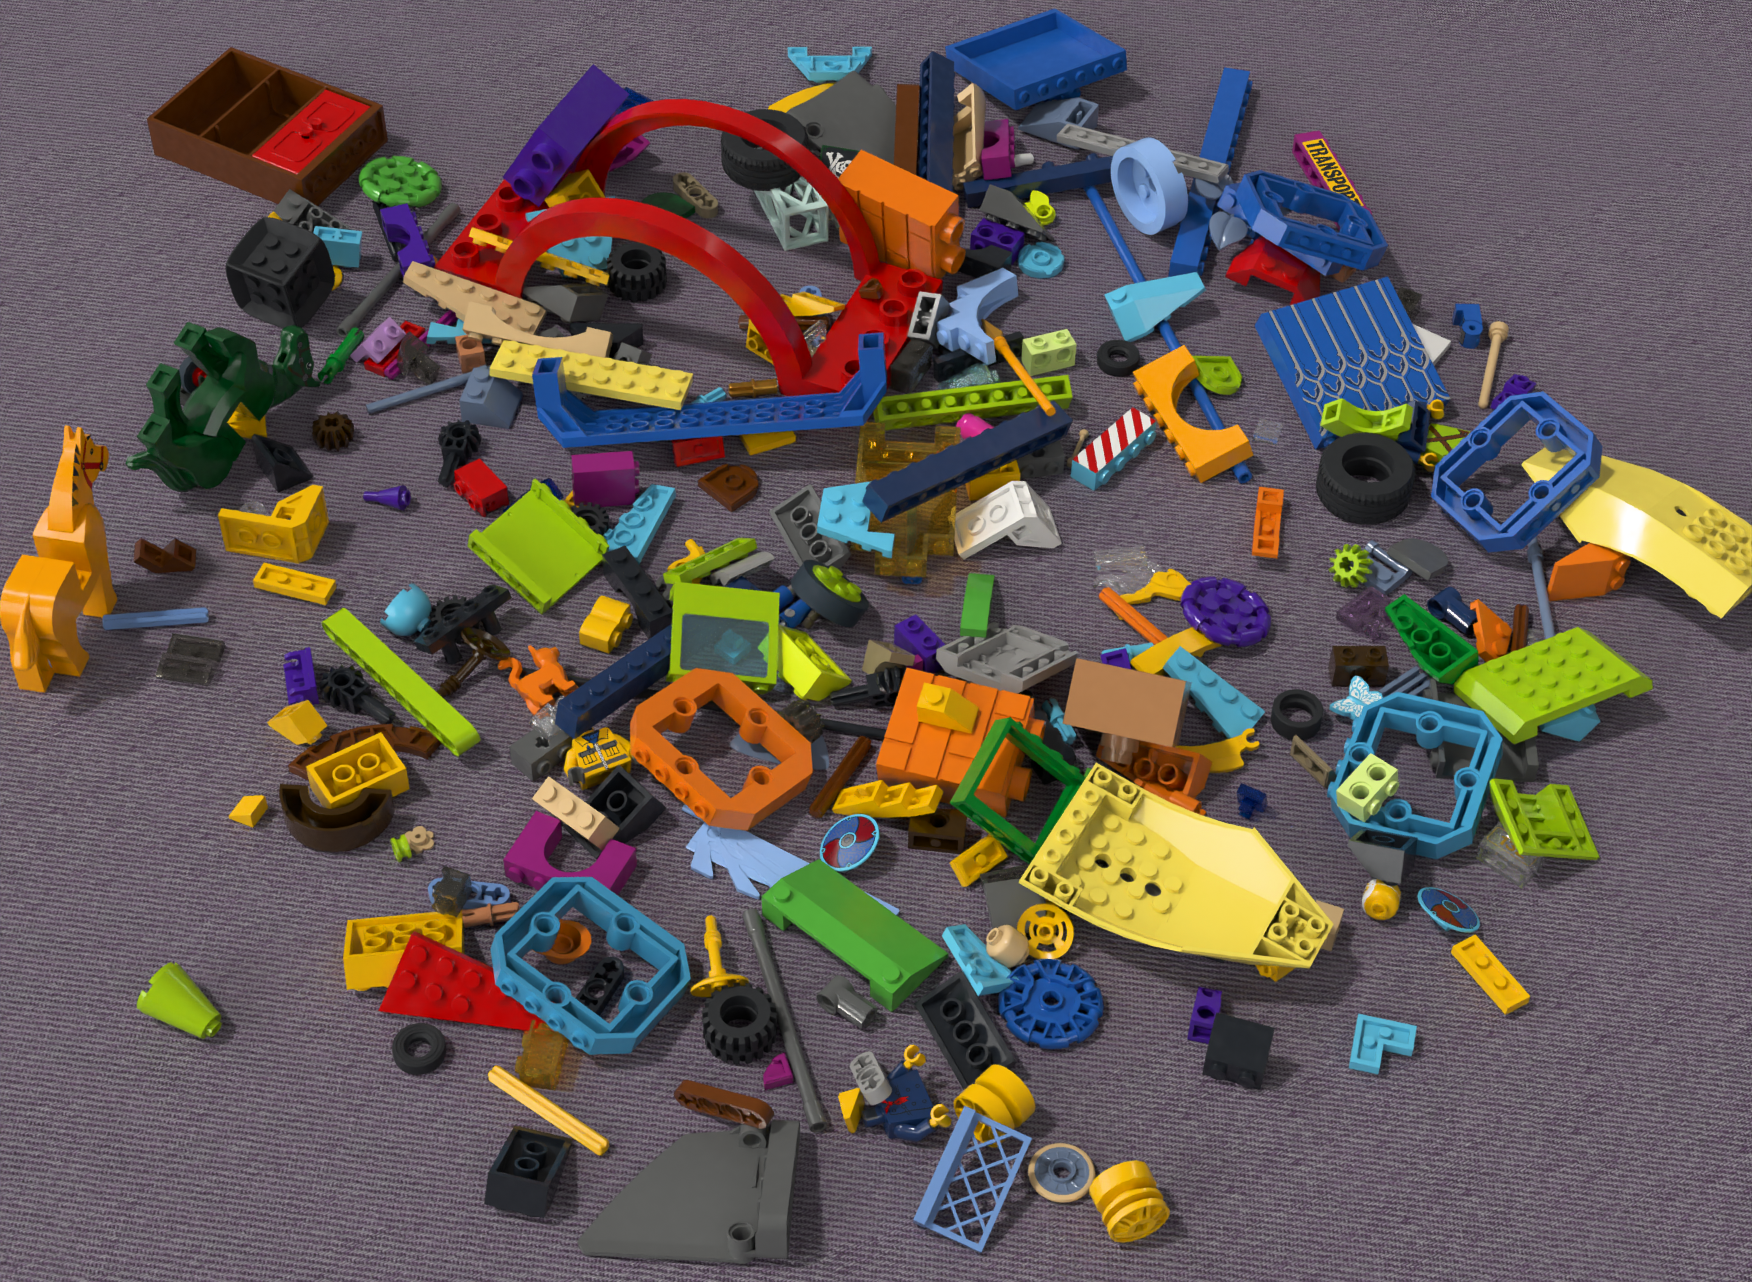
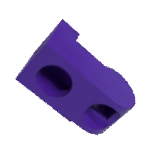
[1187,986,1222,1044]

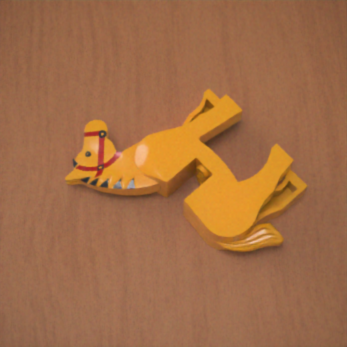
[0,425,118,693]

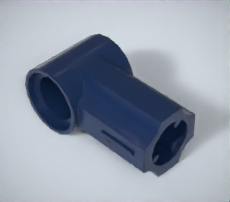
[1427,587,1478,635]

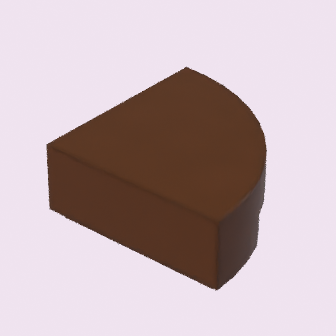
[859,278,884,299]

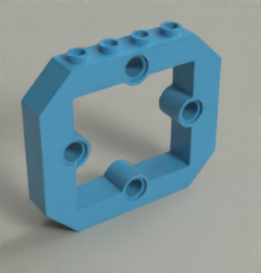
[1327,692,1503,860]
[490,877,691,1055]

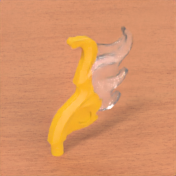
[1093,561,1191,620]

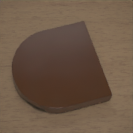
[698,464,758,512]

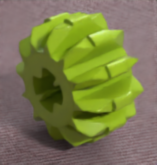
[1328,544,1374,588]

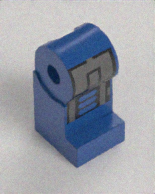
[1452,304,1483,349]

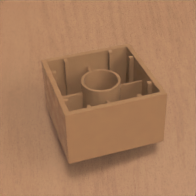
[1063,658,1192,765]

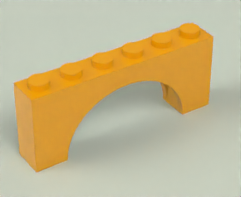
[1133,345,1254,483]

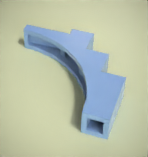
[936,268,1018,365]

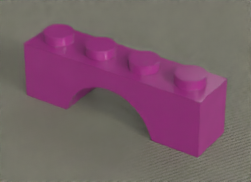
[981,119,1015,180]

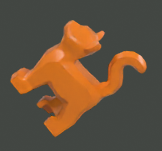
[498,645,579,724]

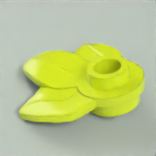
[1024,190,1056,225]

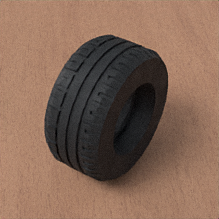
[721,109,809,191]
[1316,433,1416,525]

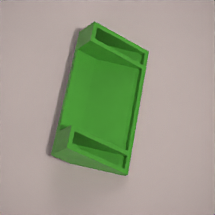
[761,859,949,1012]

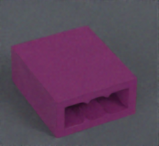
[571,451,640,507]

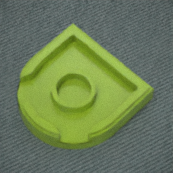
[1192,355,1242,395]

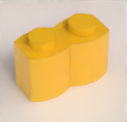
[579,595,633,654]

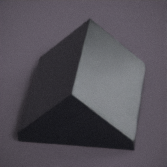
[252,434,313,493]

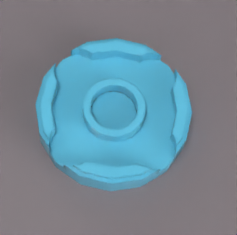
[1018,242,1064,279]

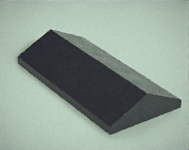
[914,970,1017,1090]

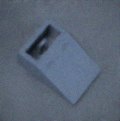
[1018,98,1099,150]

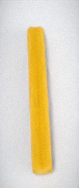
[488,1065,610,1156]

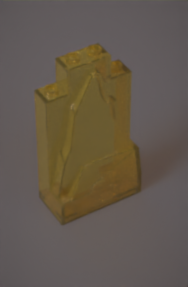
[850,422,961,577]

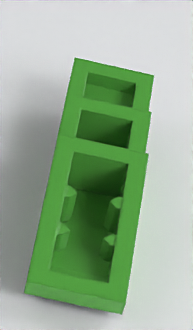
[960,573,995,638]

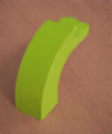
[1320,398,1413,441]

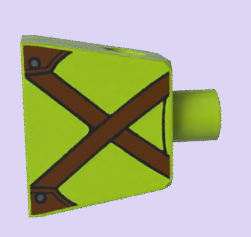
[1418,423,1470,466]

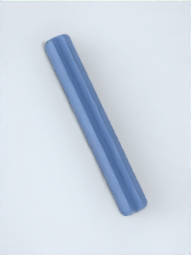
[102,607,209,630]

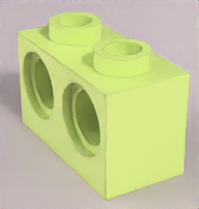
[1021,329,1076,376]
[1336,753,1399,822]

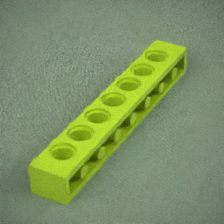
[873,375,1073,431]

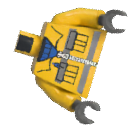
[564,727,639,790]

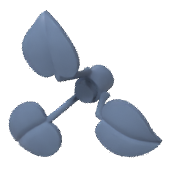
[1195,174,1292,251]

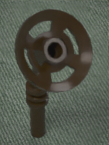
[436,627,511,698]

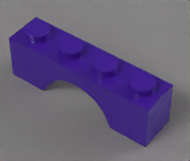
[380,203,435,279]

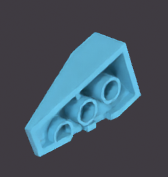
[1104,272,1206,342]

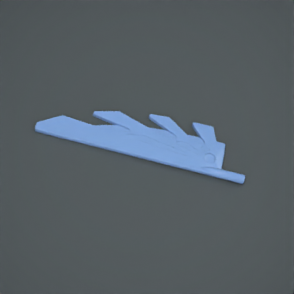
[682,803,900,916]

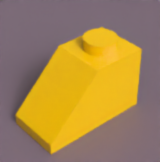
[917,682,979,734]
[267,700,328,745]

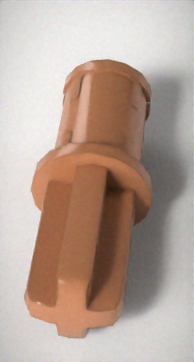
[462,902,520,928]

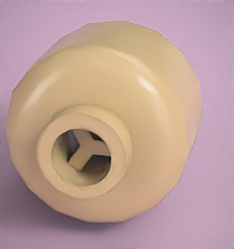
[986,925,1029,968]

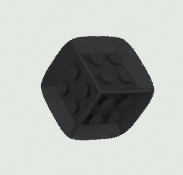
[226,217,335,328]

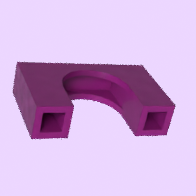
[503,811,637,895]

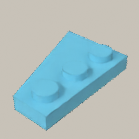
[942,924,1019,996]

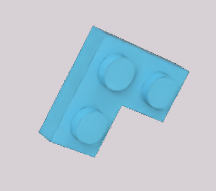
[1349,1014,1417,1074]

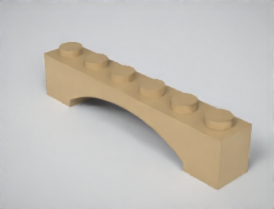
[462,301,613,358]

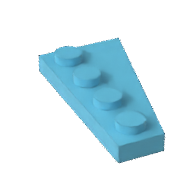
[1163,646,1265,739]

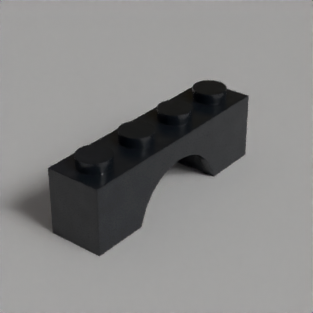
[958,245,1012,278]
[602,546,673,639]
[1017,689,1076,785]

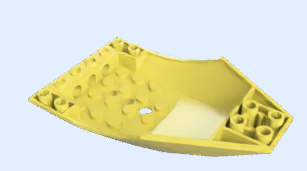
[1522,447,1752,619]
[1019,763,1334,968]

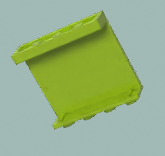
[467,479,609,615]

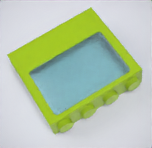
[666,582,780,694]

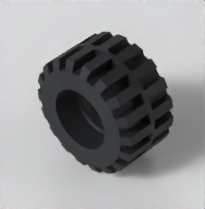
[607,242,667,302]
[702,983,777,1064]

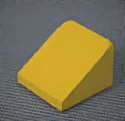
[229,795,268,828]
[838,1088,865,1134]

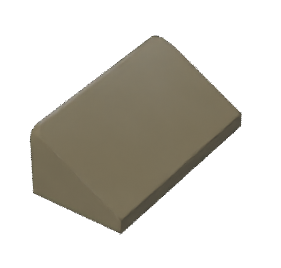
[1290,735,1337,788]

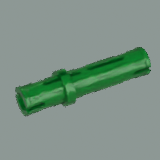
[318,327,364,384]

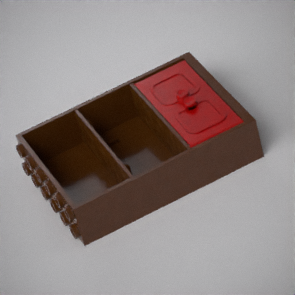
[147,47,388,207]

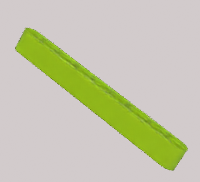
[321,608,481,757]

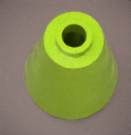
[137,962,222,1039]

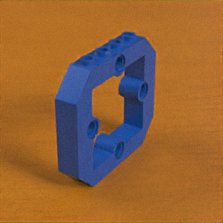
[1235,170,1388,270]
[1431,391,1603,553]

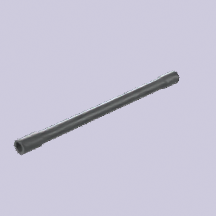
[336,203,461,339]
[742,909,827,1132]

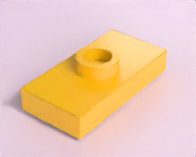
[949,834,1008,887]

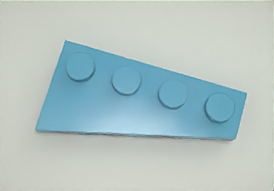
[603,484,676,564]

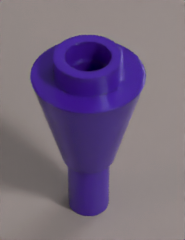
[363,485,411,510]

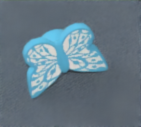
[1329,676,1383,720]

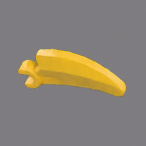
[1175,728,1260,773]

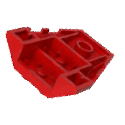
[1225,235,1320,305]

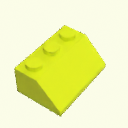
[757,625,852,701]

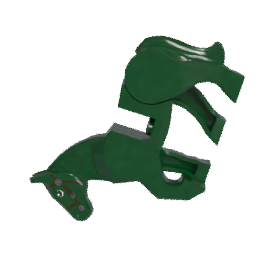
[125,322,321,492]

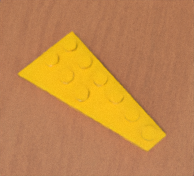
[469,227,609,286]

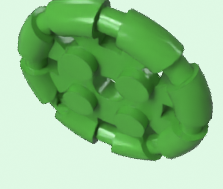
[359,156,442,208]

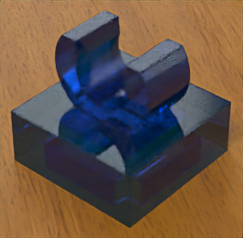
[1237,783,1268,819]

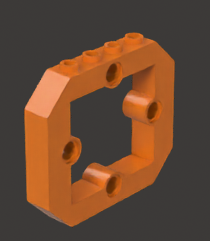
[630,668,813,831]

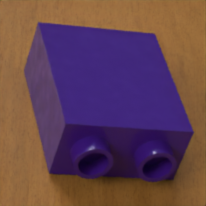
[502,64,629,207]

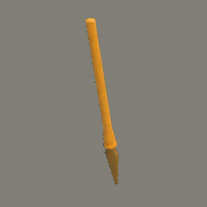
[981,319,1056,416]

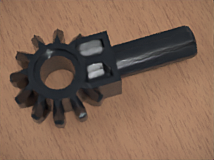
[438,419,481,488]
[319,664,396,724]
[830,666,907,708]

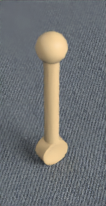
[1067,429,1089,468]

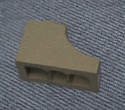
[862,639,915,674]

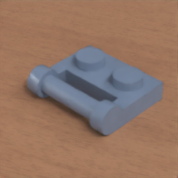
[1348,540,1413,598]

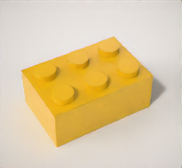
[306,732,410,809]

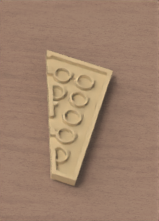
[403,261,547,335]

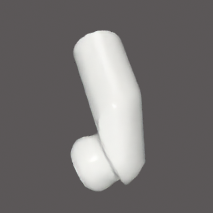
[1011,153,1034,169]

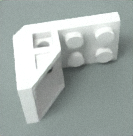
[948,481,1062,560]

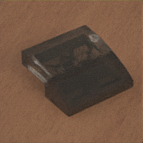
[155,633,226,686]

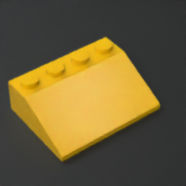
[343,909,465,991]

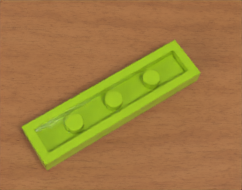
[663,538,757,584]

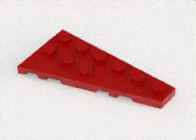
[378,931,561,1035]

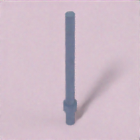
[366,365,490,414]
[1527,536,1555,639]

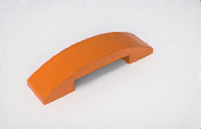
[1252,487,1284,559]

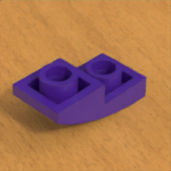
[1490,374,1537,410]

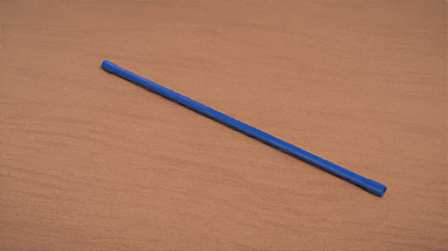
[1083,185,1252,483]

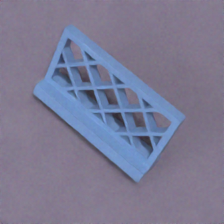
[913,1106,1032,1253]

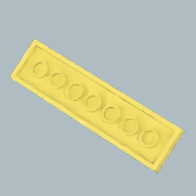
[490,340,693,410]

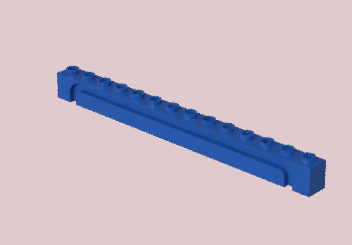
[1168,67,1253,277]

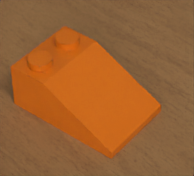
[1547,543,1631,601]

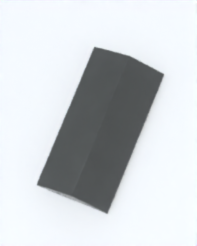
[769,484,851,570]

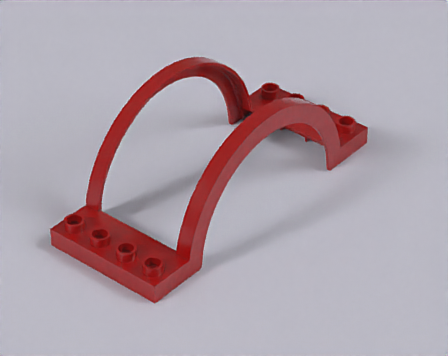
[434,99,943,421]

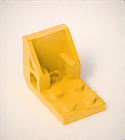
[218,485,329,564]

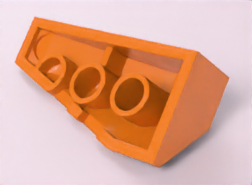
[1096,740,1212,801]

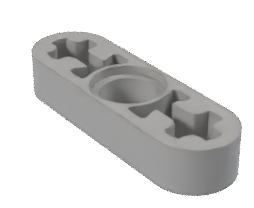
[850,1051,892,1105]

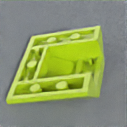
[1489,778,1600,860]

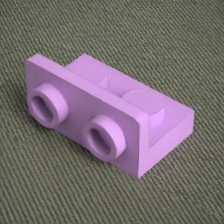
[350,317,406,363]

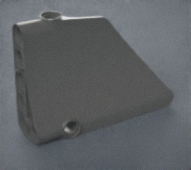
[786,71,896,165]
[577,1119,800,1264]

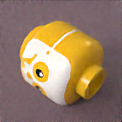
[1362,879,1401,920]

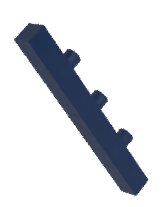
[963,153,1113,208]

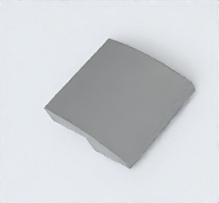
[709,552,775,587]

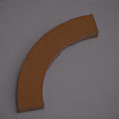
[288,724,442,781]

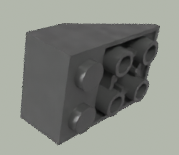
[980,184,1055,242]
[274,189,349,233]
[523,284,609,324]

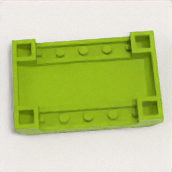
[1454,627,1653,744]

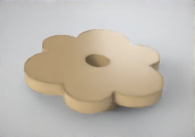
[405,826,434,854]

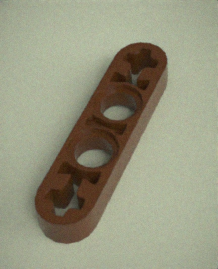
[674,1080,774,1129]

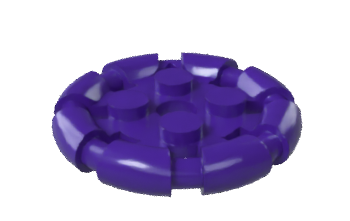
[1180,576,1271,647]

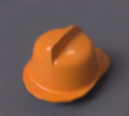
[531,919,591,965]

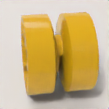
[954,1064,1036,1147]

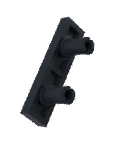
[933,330,1024,383]
[413,584,512,664]

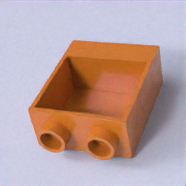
[838,150,966,279]
[876,668,1046,818]

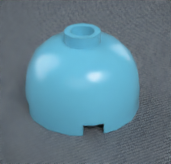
[380,583,431,636]

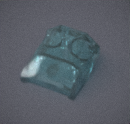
[937,363,1000,390]

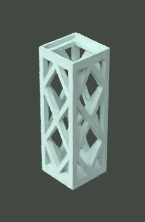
[754,147,829,251]

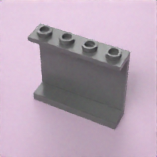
[1423,679,1539,782]

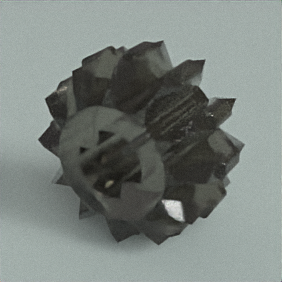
[779,700,825,744]

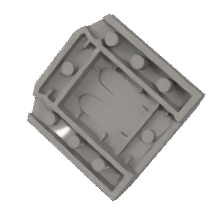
[936,622,1078,693]

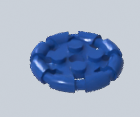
[998,959,1104,1049]

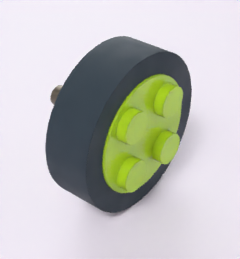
[791,560,869,629]

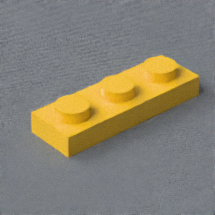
[253,563,337,605]
[1451,934,1530,1015]

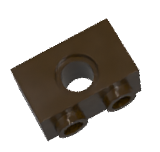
[1328,646,1389,687]
[908,808,967,854]

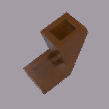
[133,538,197,573]

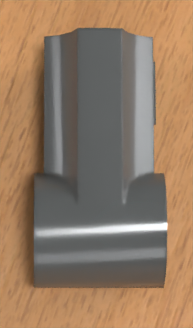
[816,975,878,1029]

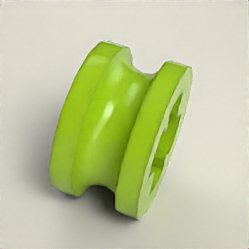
[390,834,412,862]

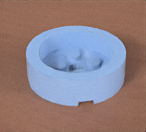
[1111,137,1188,235]

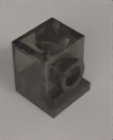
[432,866,472,917]

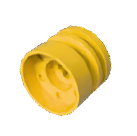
[1089,1160,1170,1243]

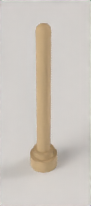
[1478,321,1509,409]

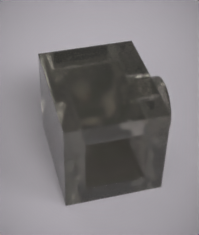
[1397,287,1423,322]

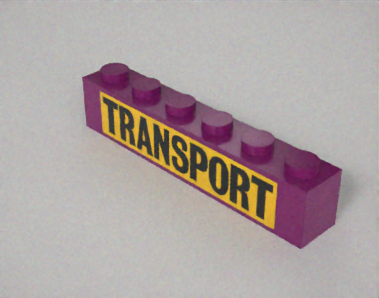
[1292,130,1372,230]

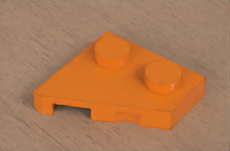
[1470,599,1512,662]

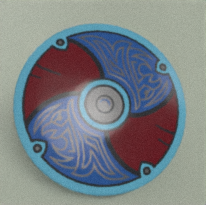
[820,814,880,872]
[1417,887,1480,933]

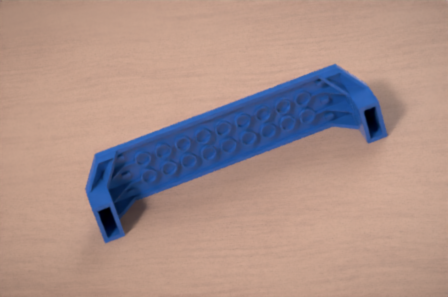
[532,332,887,448]

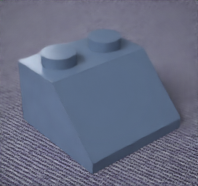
[459,368,523,429]

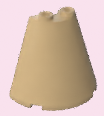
[917,83,986,190]

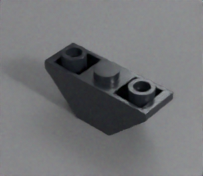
[570,323,644,359]

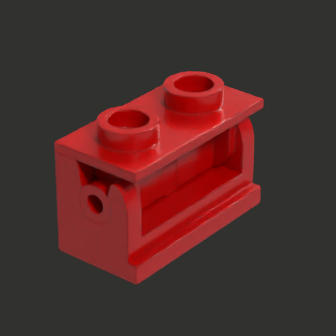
[454,458,509,517]

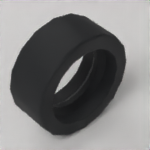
[1270,689,1324,740]

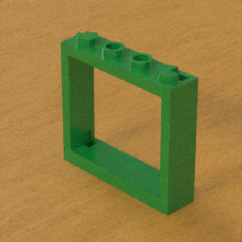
[950,717,1086,865]

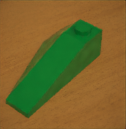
[1385,594,1478,685]

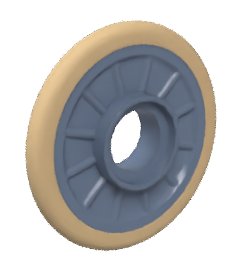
[1028,1143,1095,1203]

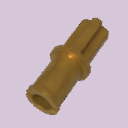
[728,378,777,398]

